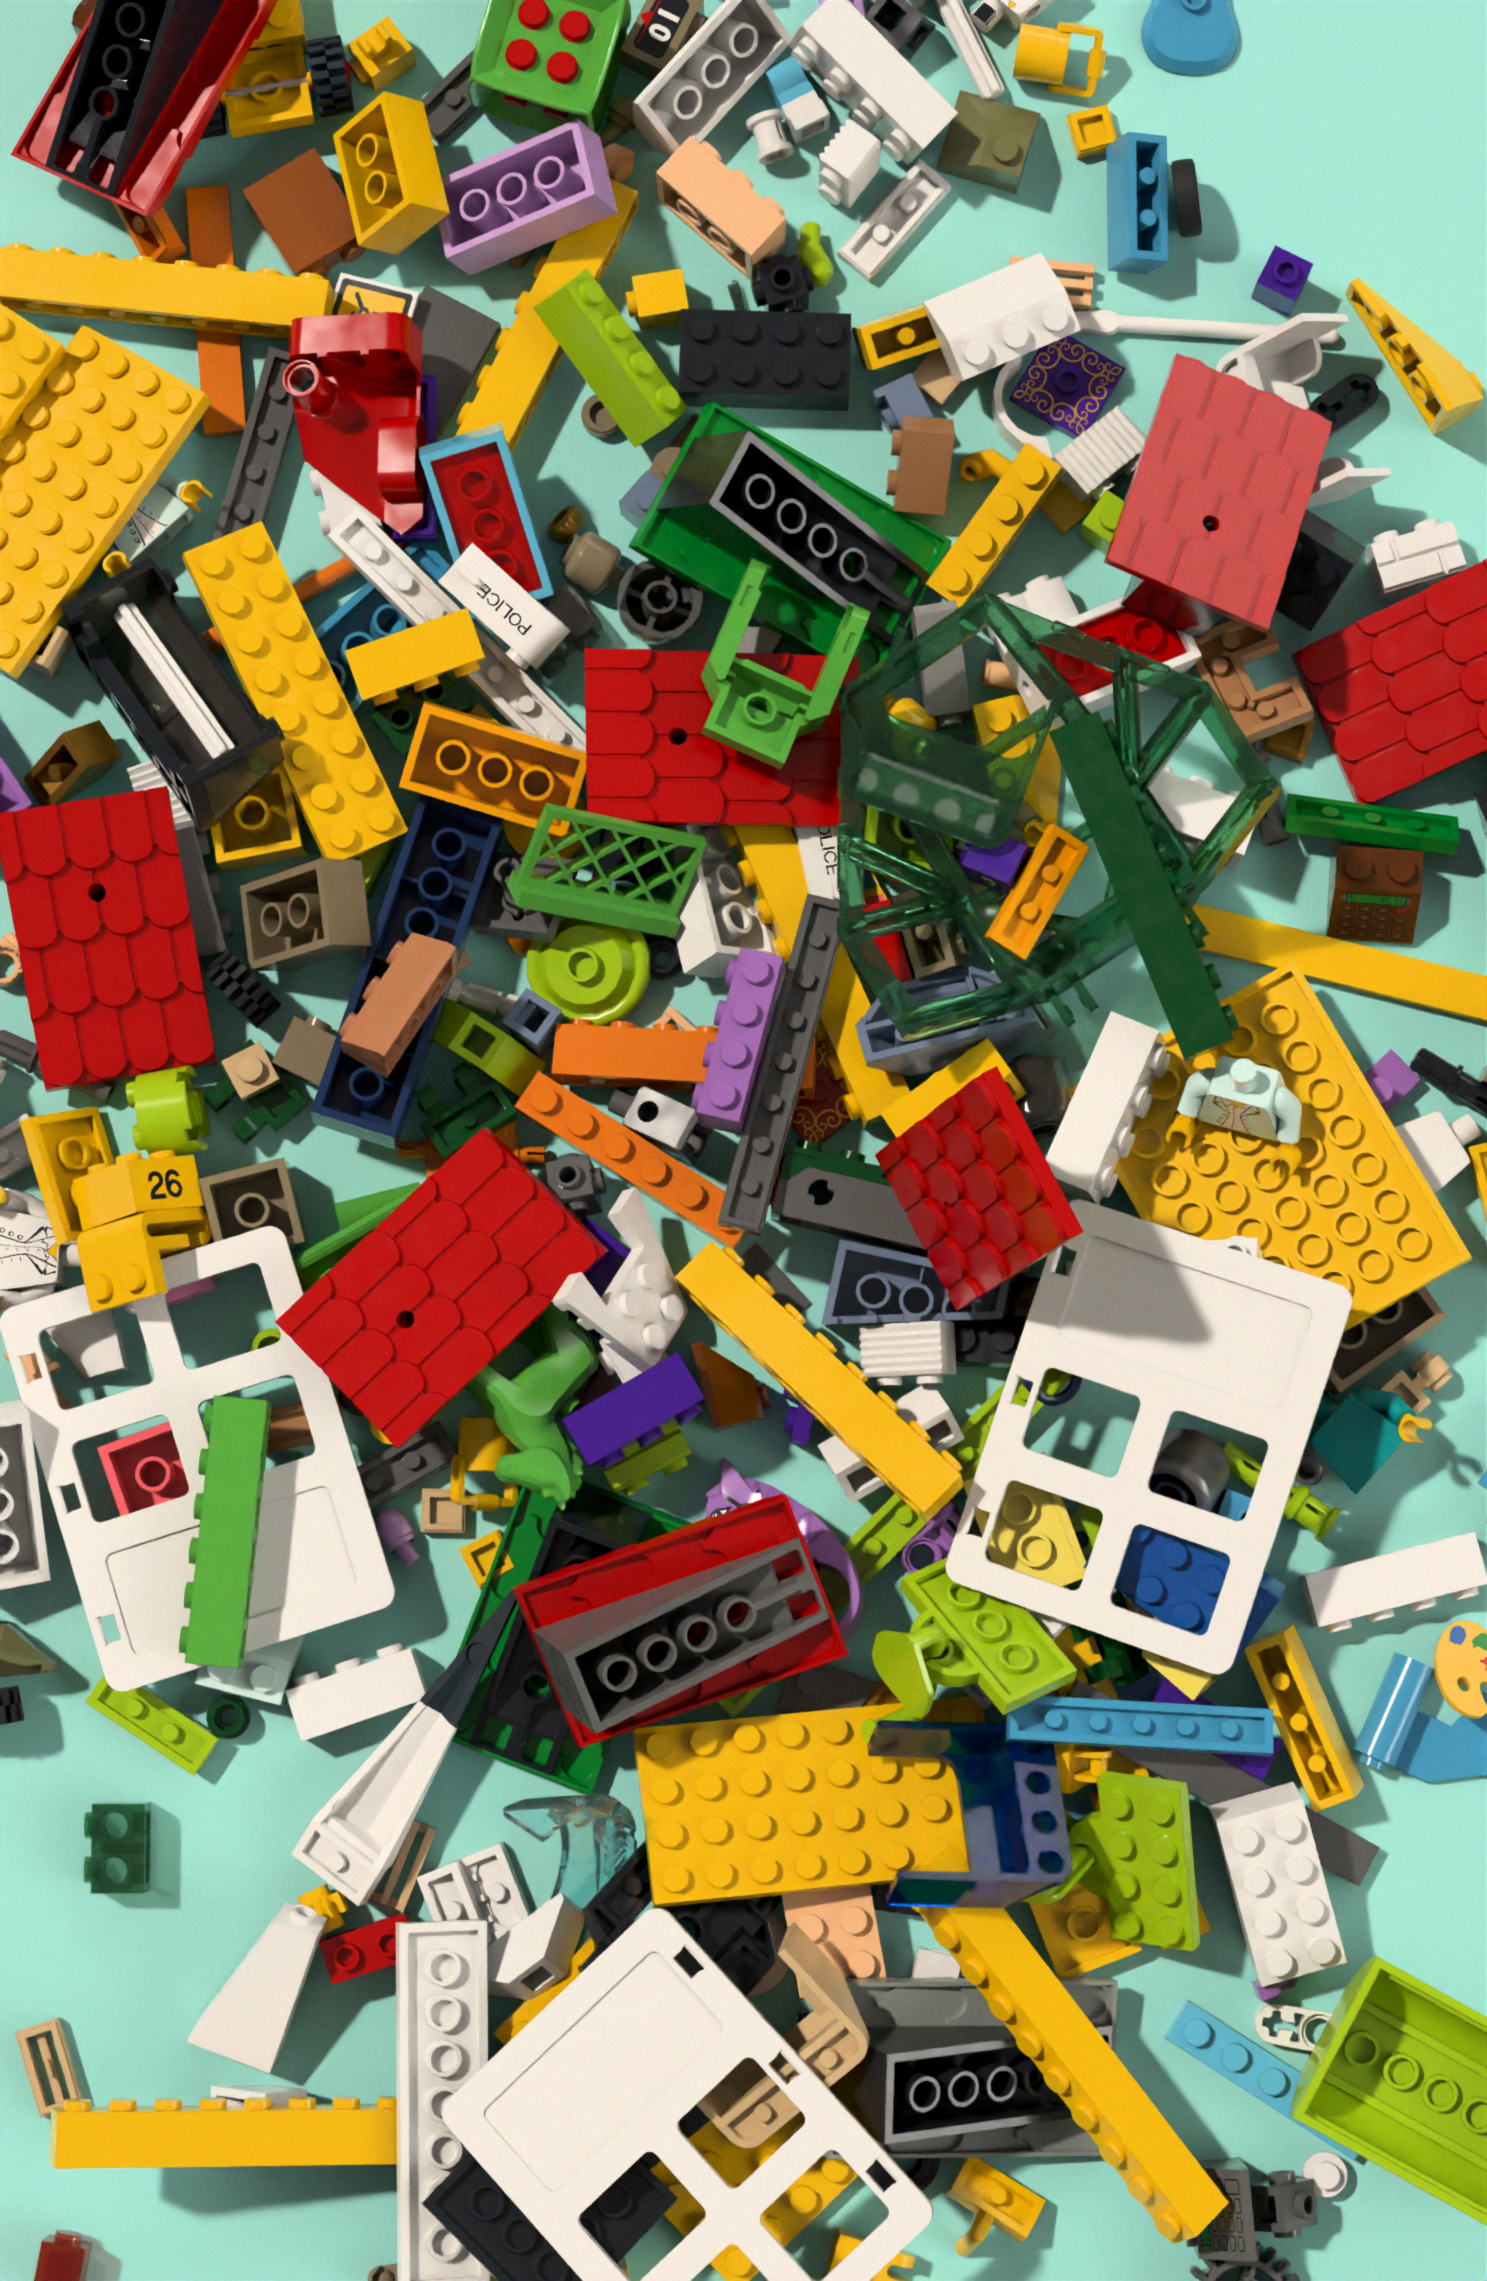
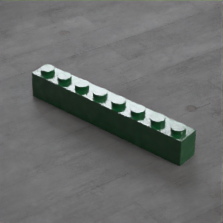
[1049,711,1240,1062]

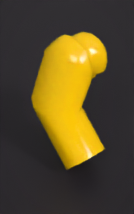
[959,449,1012,481]

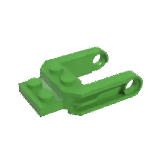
[700,558,870,770]

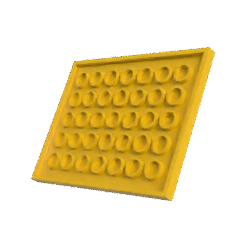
[1068,959,1472,1332]

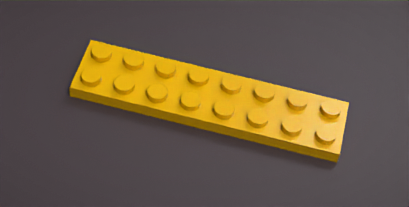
[182,521,408,860]

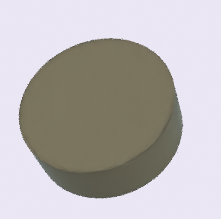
[581,394,620,439]

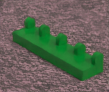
[1283,793,1459,856]

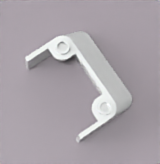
[1216,313,1392,509]

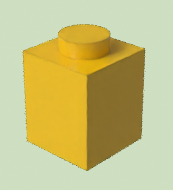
[625,268,689,330]

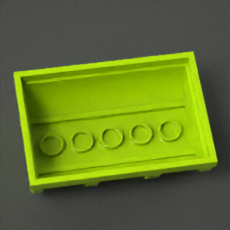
[1290,1955,1487,2225]

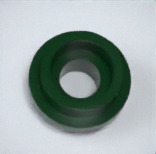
[206,1695,251,1739]

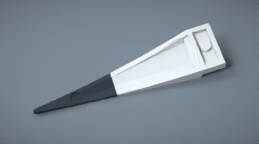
[291,1590,517,1906]

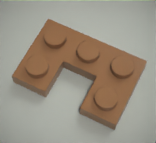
[1192,620,1314,750]

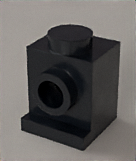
[864,0,936,60]

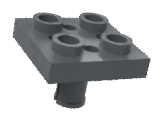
[471,852,579,942]

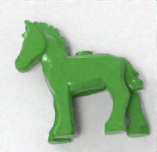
[465,1304,599,1511]

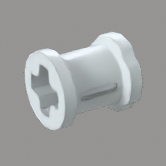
[746,109,794,165]

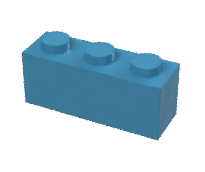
[1106,132,1168,274]

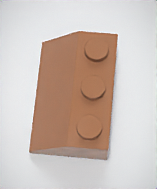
[339,932,457,1079]

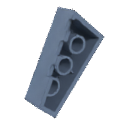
[821,1239,1011,1325]

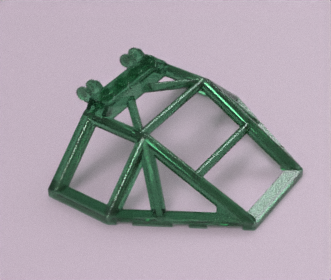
[837,591,1282,1042]

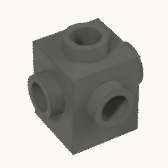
[541,1153,606,1219]
[1250,2170,1318,2238]

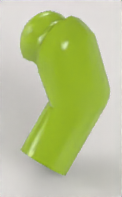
[798,222,833,287]

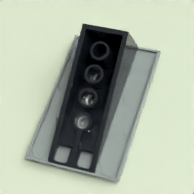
[822,1976,1118,2159]

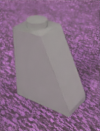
[910,600,971,730]

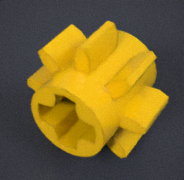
[297,1884,350,1935]

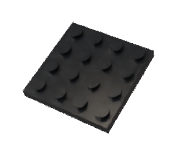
[422,2153,678,2281]

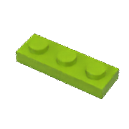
[86,1675,221,1776]

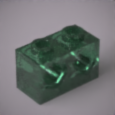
[84,1802,151,1894]

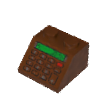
[1326,845,1424,945]

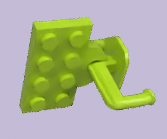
[861,1557,1077,1745]
[985,1771,1200,1952]

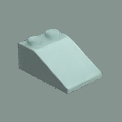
[195,1635,304,1705]

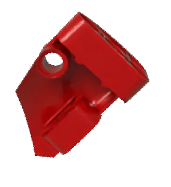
[282,312,427,537]

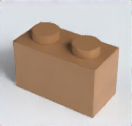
[886,415,955,516]

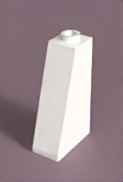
[187,1902,327,2074]

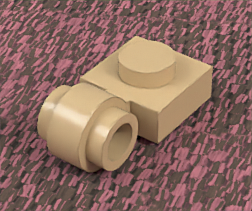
[1379,1350,1453,1416]

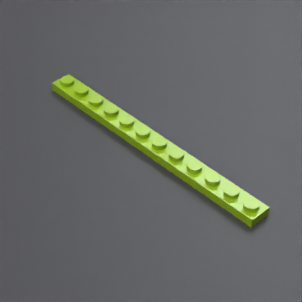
[717,1368,1071,1718]

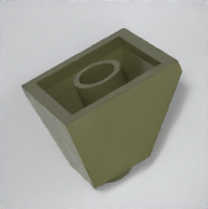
[936,90,1041,194]

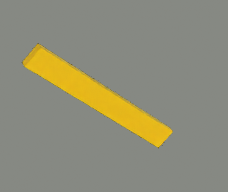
[1184,902,1487,1023]

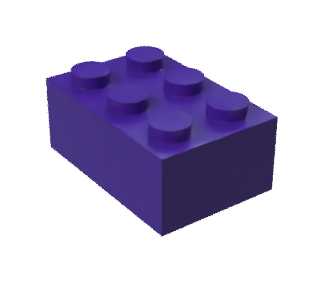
[562,1352,706,1471]

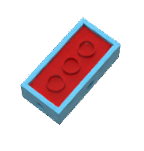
[419,422,554,620]

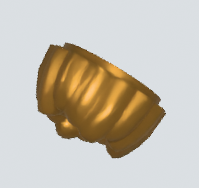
[546,505,585,545]

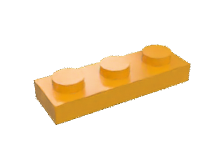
[984,824,1090,960]

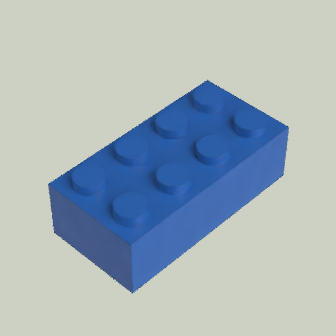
[1083,1524,1286,1669]

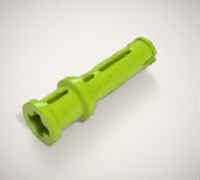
[1223,1439,1341,1542]

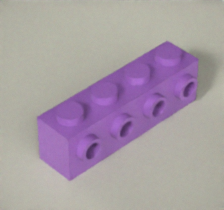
[691,947,786,1135]

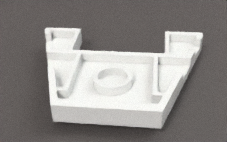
[552,1187,689,1371]

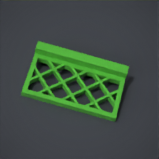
[507,803,707,938]

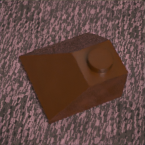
[691,1342,771,1433]

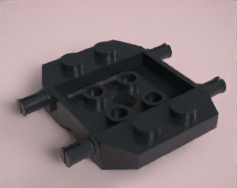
[578,1840,782,1997]

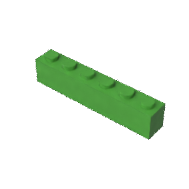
[179,1395,272,1668]

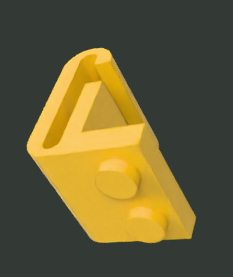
[77,1207,212,1313]

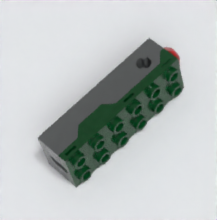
[769,1140,1030,1279]

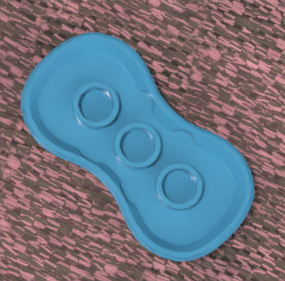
[1141,0,1239,75]

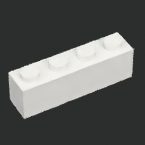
[1300,1532,1487,1633]

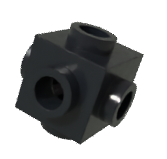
[750,254,814,312]

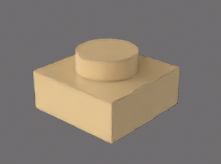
[221,1041,280,1102]

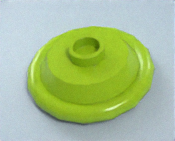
[527,916,651,1026]

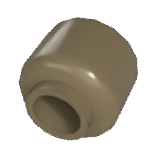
[558,532,625,595]

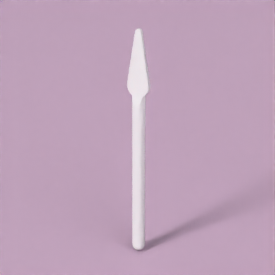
[1074,310,1340,345]

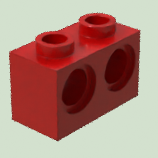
[319,1911,412,1985]

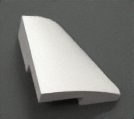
[45,1309,129,1380]

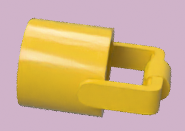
[1012,22,1107,97]
[450,1417,518,1512]

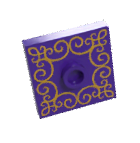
[1009,336,1126,439]

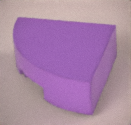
[1251,1977,1298,2003]

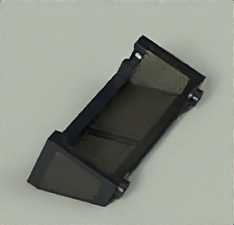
[60,557,285,833]

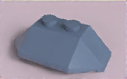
[855,966,1036,1076]

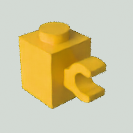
[347,16,416,93]

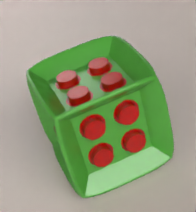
[467,0,631,134]

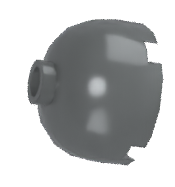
[616,560,703,646]

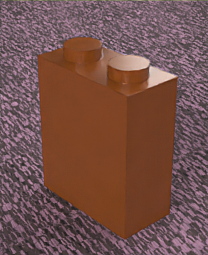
[242,147,366,278]

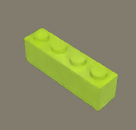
[533,268,688,448]

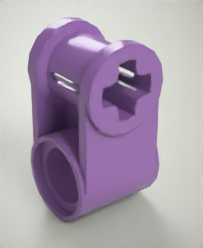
[900,1500,981,1575]

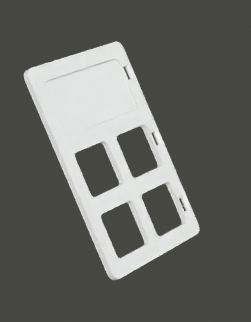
[946,1199,1353,1674]
[0,1226,395,1691]
[442,1908,933,2281]

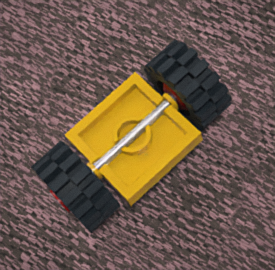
[201,35,355,139]

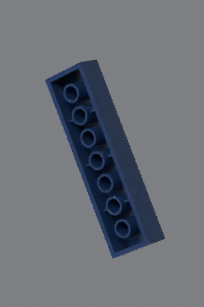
[310,794,504,1150]

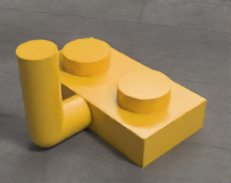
[946,2157,1046,2256]

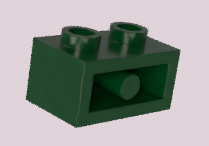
[371,673,473,762]

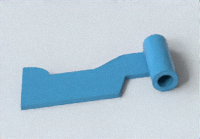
[1354,1652,1487,1782]

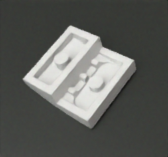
[416,1841,532,1945]

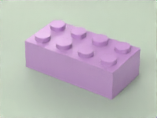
[438,118,618,276]

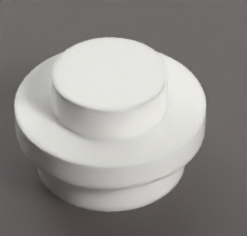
[1302,2151,1348,2197]

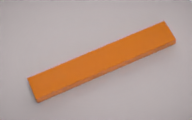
[186,185,247,438]

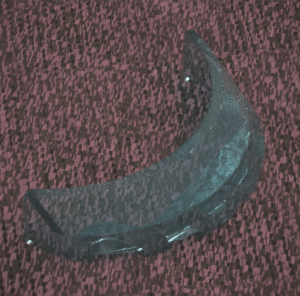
[503,1794,637,1953]

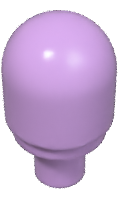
[374,1508,420,1567]

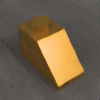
[23,720,123,806]

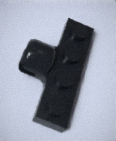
[950,1277,1040,1368]

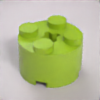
[126,1065,210,1156]

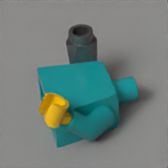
[1295,1388,1432,1495]

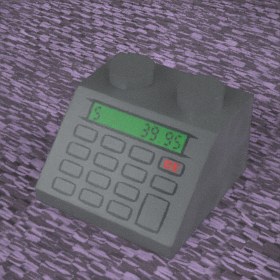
[1186,2157,1258,2262]

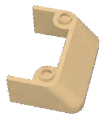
[696,1922,870,2148]

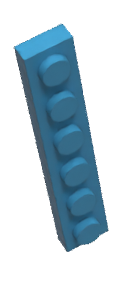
[1006,1696,1273,1756]

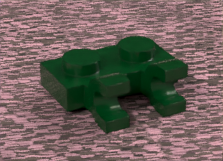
[203,1039,308,1146]
[415,1061,518,1163]
[1069,1591,1150,1687]

